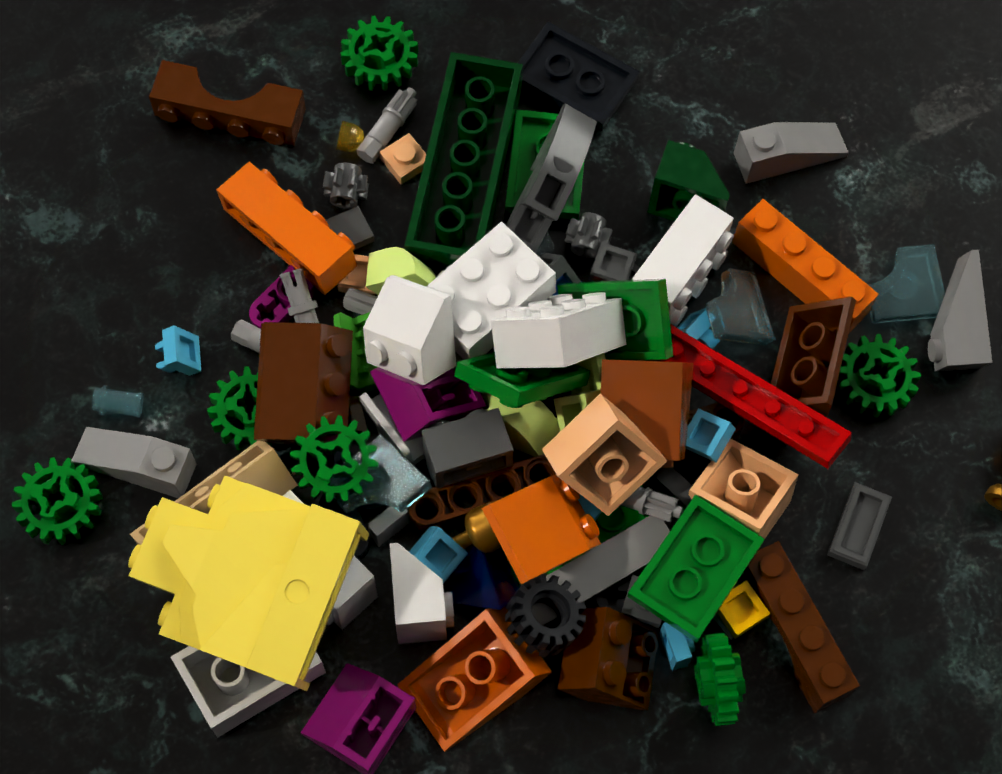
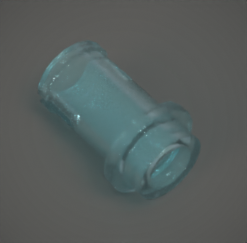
[92,385,144,417]

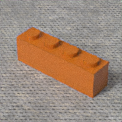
[216,162,357,295]
[732,199,879,333]

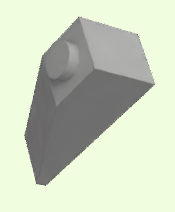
[734,122,849,184]
[927,250,992,372]
[72,427,197,498]

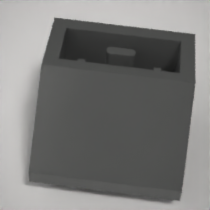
[421,408,514,488]

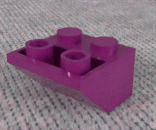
[370,366,486,442]
[301,663,416,774]

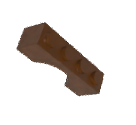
[149,60,306,146]
[740,541,860,713]

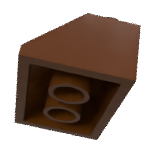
[771,297,856,417]
[254,322,353,448]

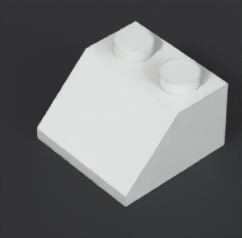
[363,275,456,385]
[390,543,454,644]

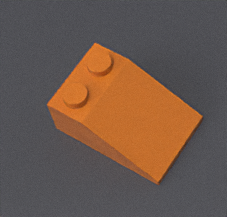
[481,474,601,585]
[397,606,552,752]

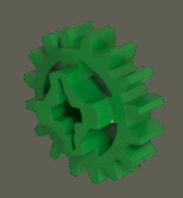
[340,16,418,91]
[837,334,921,418]
[207,366,273,451]
[290,415,378,504]
[12,457,103,545]
[694,633,746,726]

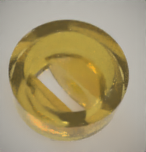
[336,121,364,152]

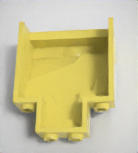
[128,475,369,691]

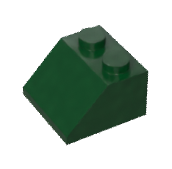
[647,140,730,221]

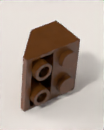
[558,607,659,710]

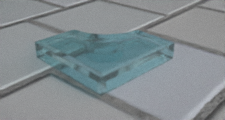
[868,244,945,324]
[705,268,776,345]
[329,434,432,513]

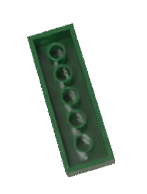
[404,52,523,272]

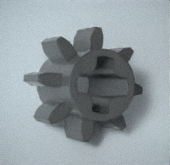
[323,163,369,209]
[565,212,613,259]

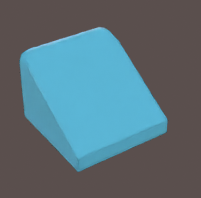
[409,526,468,583]

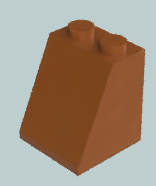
[601,359,693,468]

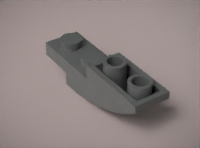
[506,104,597,253]

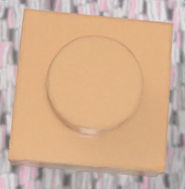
[379,133,426,185]

